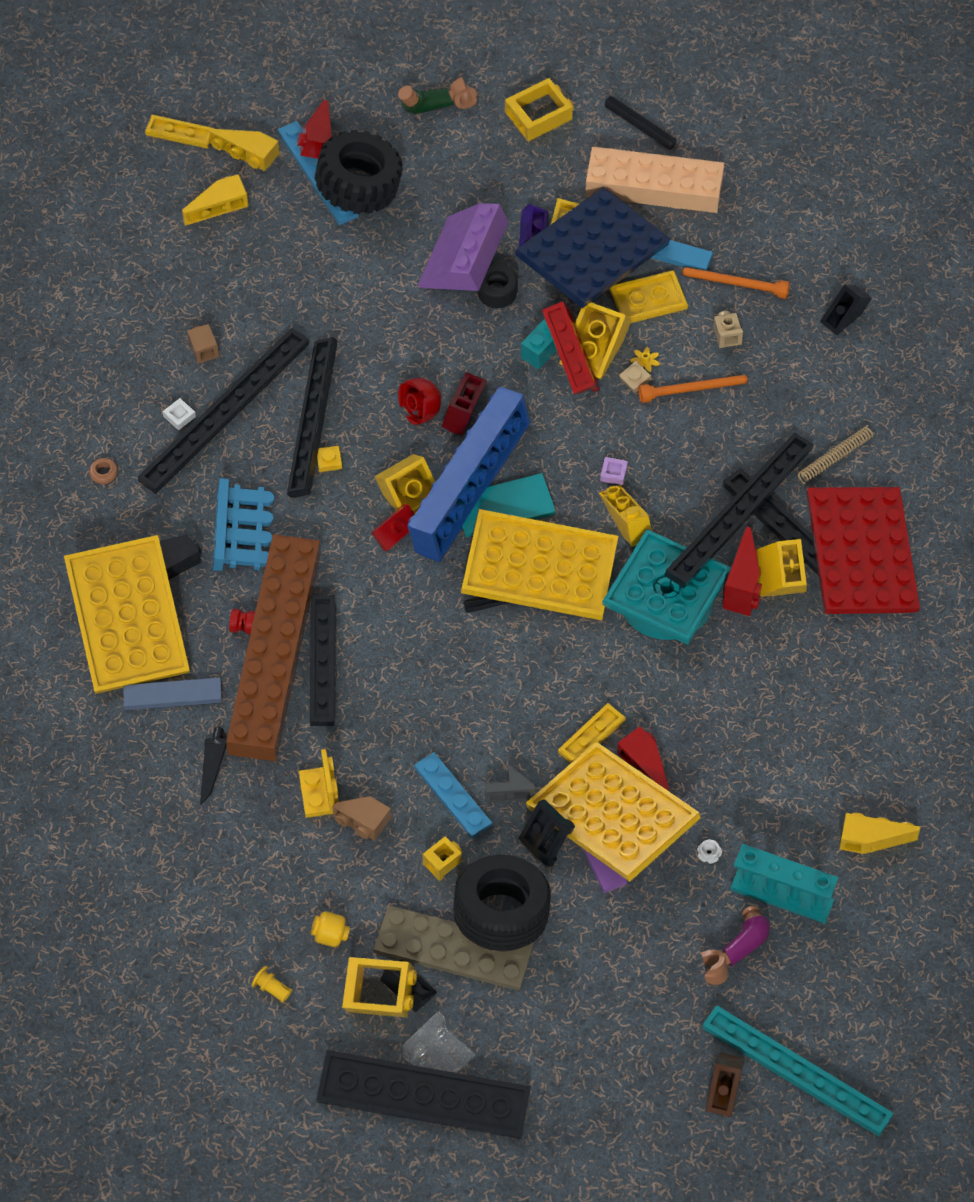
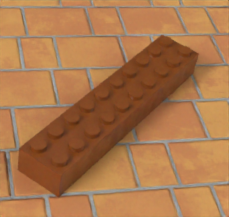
[226,534,321,761]

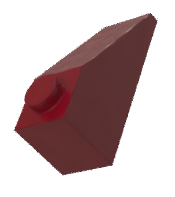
[442,372,487,436]

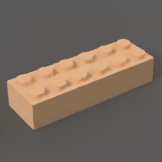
[585,146,724,213]

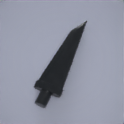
[200,727,227,804]

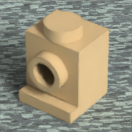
[713,311,743,348]

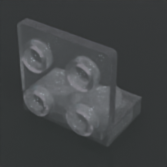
[402,1011,475,1073]

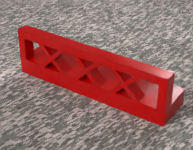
[542,301,600,395]

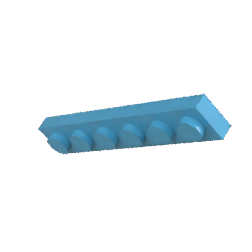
[277,121,359,226]

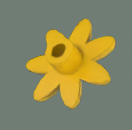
[630,347,660,372]

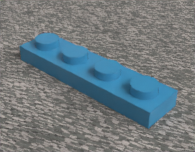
[414,752,492,839]

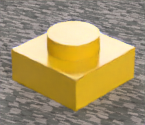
[317,446,342,472]

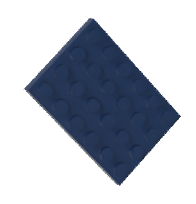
[515,187,670,308]

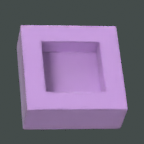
[600,457,628,485]

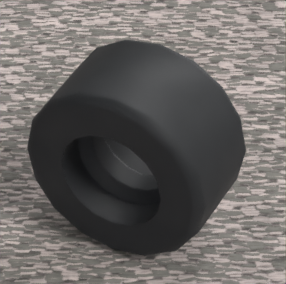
[477,264,518,308]

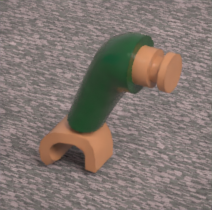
[398,77,477,114]

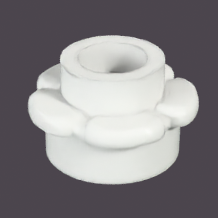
[697,840,722,864]

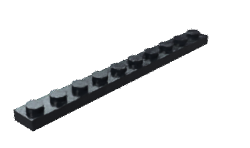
[138,328,309,494]
[664,432,814,588]

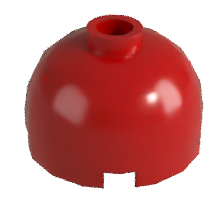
[398,377,442,425]

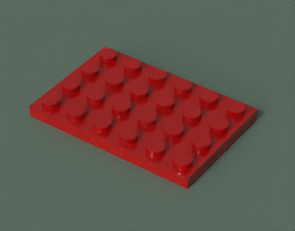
[806,487,920,614]

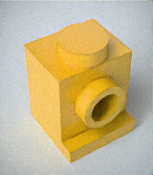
[422,836,462,881]

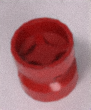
[229,608,256,635]

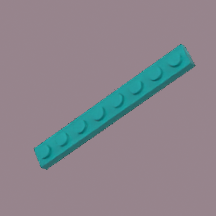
[702,1005,894,1137]

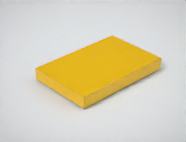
[609,270,688,323]

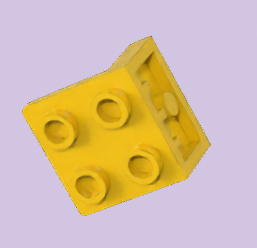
[298,749,339,818]

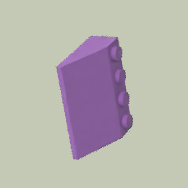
[418,203,508,291]

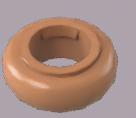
[89,458,118,484]

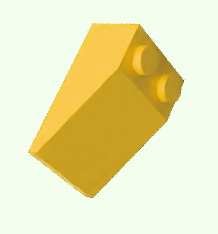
[559,303,632,380]

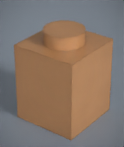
[187,324,219,364]

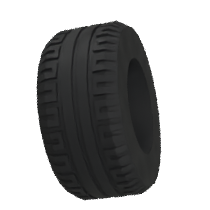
[453,854,551,951]

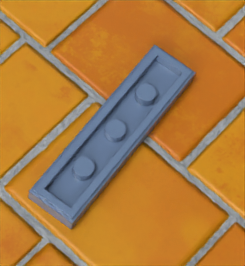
[123,677,222,710]

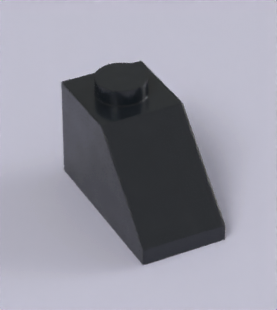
[820,285,872,335]

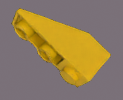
[209,129,280,171]
[599,485,652,547]
[840,813,920,854]

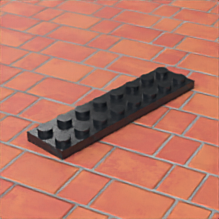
[316,1050,531,1139]

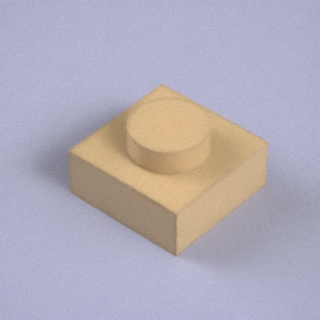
[619,361,652,393]

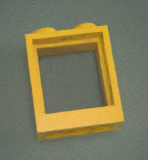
[505,78,574,141]
[342,957,417,1018]

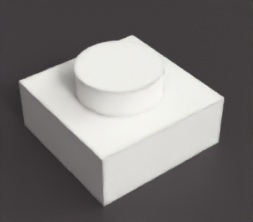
[162,398,196,430]

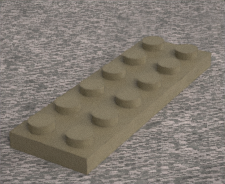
[373,905,534,991]

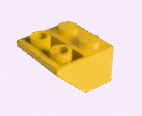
[755,539,807,597]

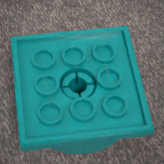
[602,529,731,645]

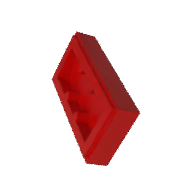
[371,503,415,551]

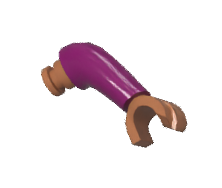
[701,906,770,985]

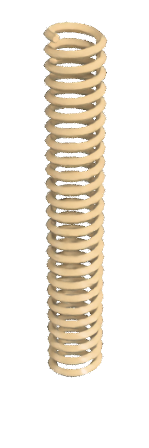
[798,425,873,484]

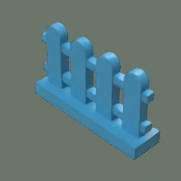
[213,478,274,571]

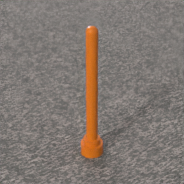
[682,267,790,299]
[638,375,748,403]

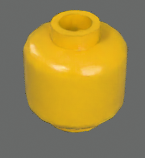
[311,911,350,947]

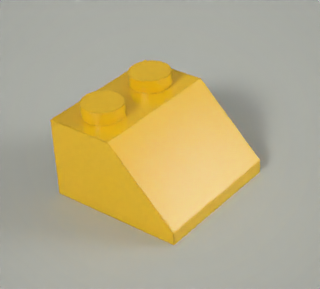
[374,454,435,514]

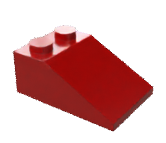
[723,527,762,616]

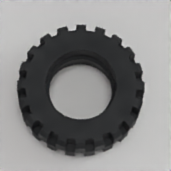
[315,130,403,214]

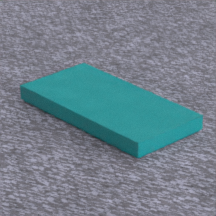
[457,473,556,538]

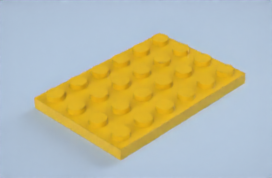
[461,509,618,621]
[64,535,190,694]
[526,742,700,882]

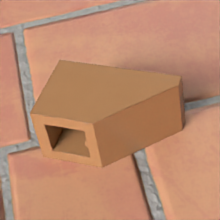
[333,796,391,841]

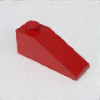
[297,100,332,159]
[617,726,670,792]

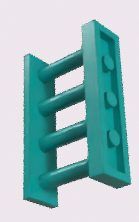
[731,844,839,924]

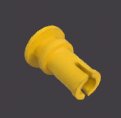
[251,966,292,1003]

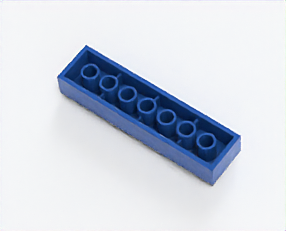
[408,386,530,562]

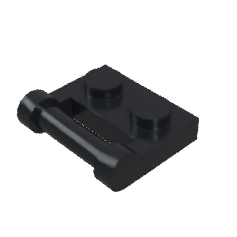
[518,799,575,866]

